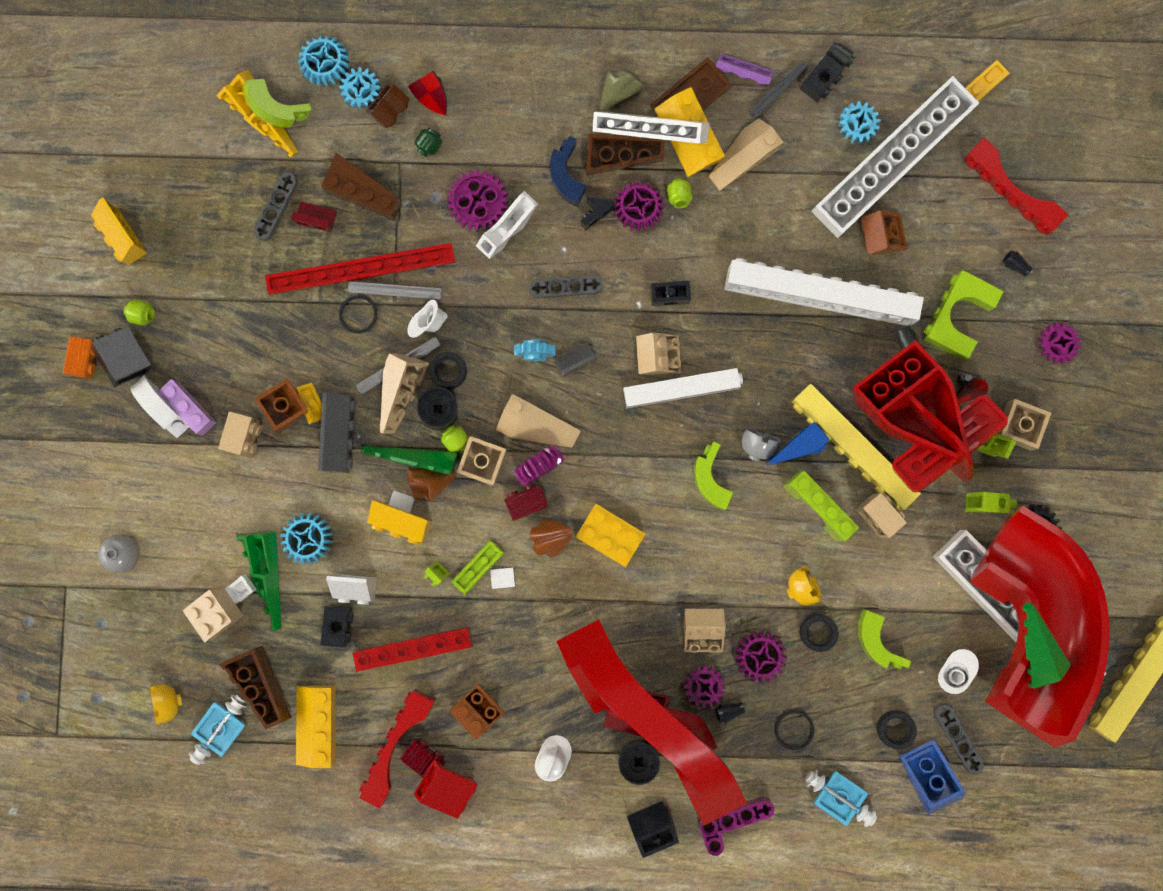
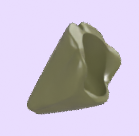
[600,69,644,111]

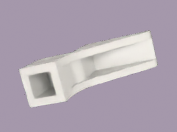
[476,191,538,259]

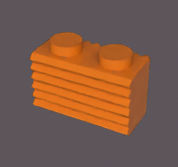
[62,336,96,379]

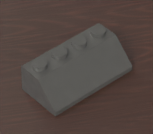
[318,392,356,473]

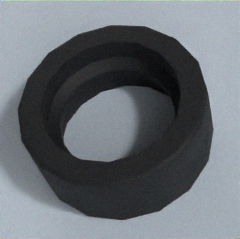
[430,352,467,389]
[799,614,839,652]
[877,710,917,750]

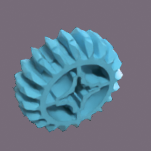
[298,34,350,87]
[280,513,333,565]

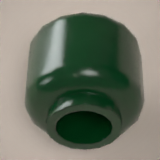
[414,127,442,157]

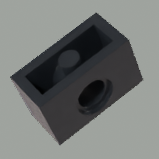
[800,54,844,102]
[650,281,691,307]
[320,605,354,648]

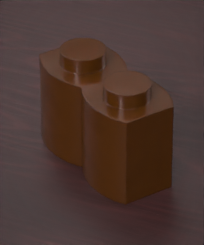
[366,82,410,128]

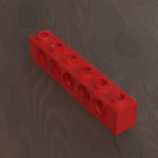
[352,627,474,672]

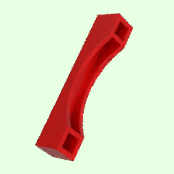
[963,138,1068,236]
[359,689,436,809]

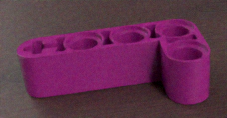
[699,797,775,856]

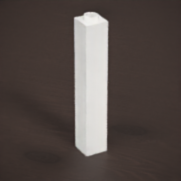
[623,368,743,409]

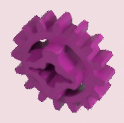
[1038,322,1082,364]
[683,665,726,708]

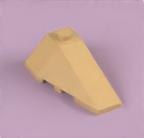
[709,118,783,192]
[380,354,429,434]
[496,394,581,448]

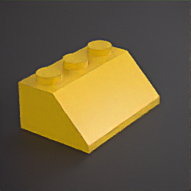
[91,197,147,265]
[367,500,432,545]

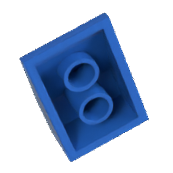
[765,422,830,466]
[899,739,966,815]

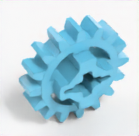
[339,67,381,110]
[838,101,881,144]
[514,339,556,362]

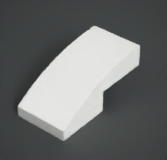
[225,574,257,605]

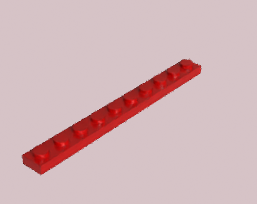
[265,243,456,295]

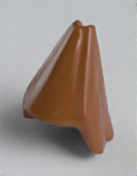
[407,468,456,501]
[530,520,573,557]

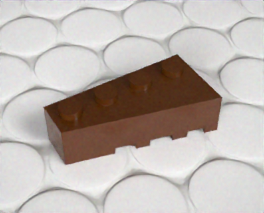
[586,134,665,176]
[321,152,402,221]
[219,646,292,729]

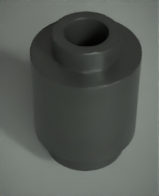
[826,42,855,68]
[895,326,921,350]

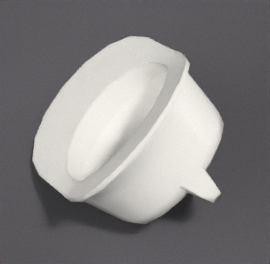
[407,300,447,338]
[938,649,979,694]
[535,735,572,782]

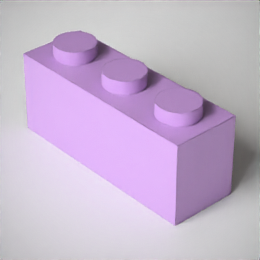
[158,379,217,436]

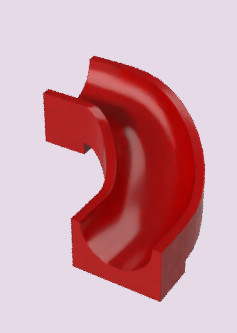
[969,505,1110,748]
[556,619,747,826]

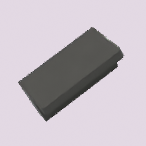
[554,343,597,378]

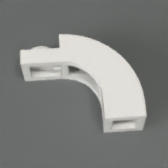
[130,375,189,438]

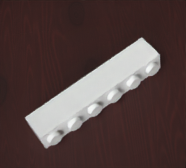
[593,111,709,143]

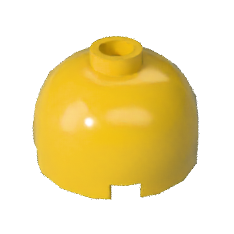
[787,566,823,606]
[150,684,182,725]

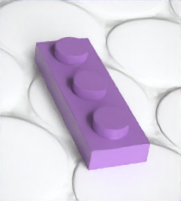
[716,53,774,85]

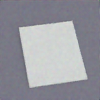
[389,490,414,513]
[490,568,515,589]

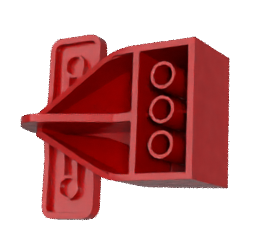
[853,340,1008,493]

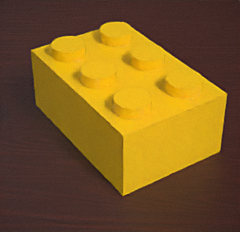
[576,504,645,567]

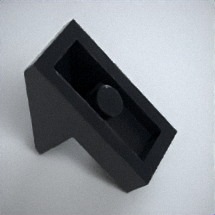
[581,197,616,231]

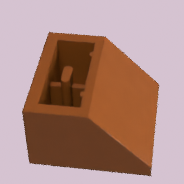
[449,684,505,740]

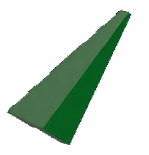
[361,446,459,475]
[236,530,282,631]
[1022,602,1071,689]

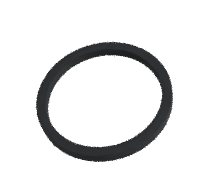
[339,296,377,334]
[775,710,814,750]

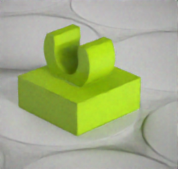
[424,560,450,586]

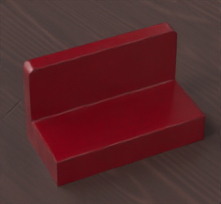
[291,202,337,233]

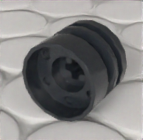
[417,387,458,431]
[618,740,660,785]

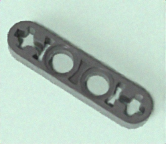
[254,172,298,241]
[529,276,603,298]
[934,703,984,774]

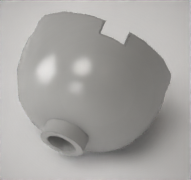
[741,427,781,462]
[98,535,140,573]

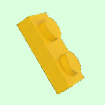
[295,383,322,424]

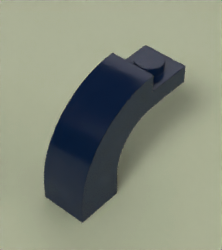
[550,136,586,207]

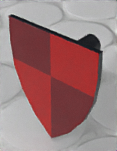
[407,71,447,116]
[956,374,988,405]

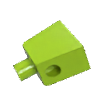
[965,492,1017,514]

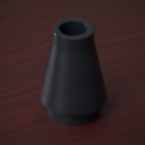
[1002,250,1032,276]
[715,702,745,724]

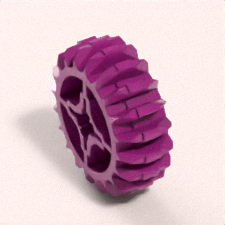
[614,180,665,232]
[514,446,564,486]
[734,630,787,684]

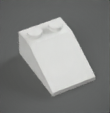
[326,574,377,605]

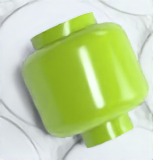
[667,178,693,208]
[123,299,155,326]
[441,425,469,454]

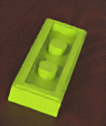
[451,540,505,595]

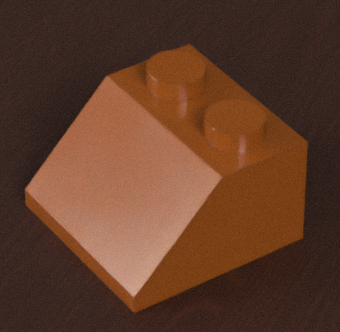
[861,210,908,255]
[254,378,308,434]

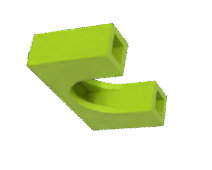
[923,270,1004,361]
[783,470,859,541]

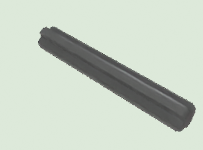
[749,61,808,118]

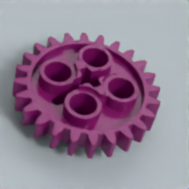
[447,169,509,232]

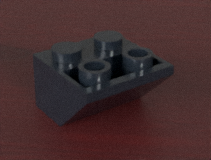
[627,800,679,858]

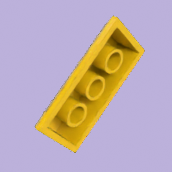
[654,87,725,177]
[296,685,336,768]

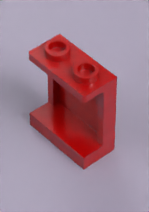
[414,760,478,819]

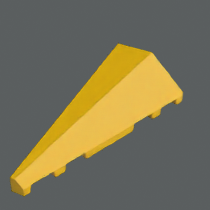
[217,69,298,157]

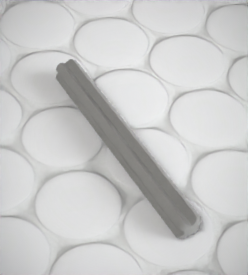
[348,281,442,300]
[356,337,441,394]

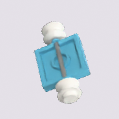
[189,694,248,765]
[805,770,877,827]

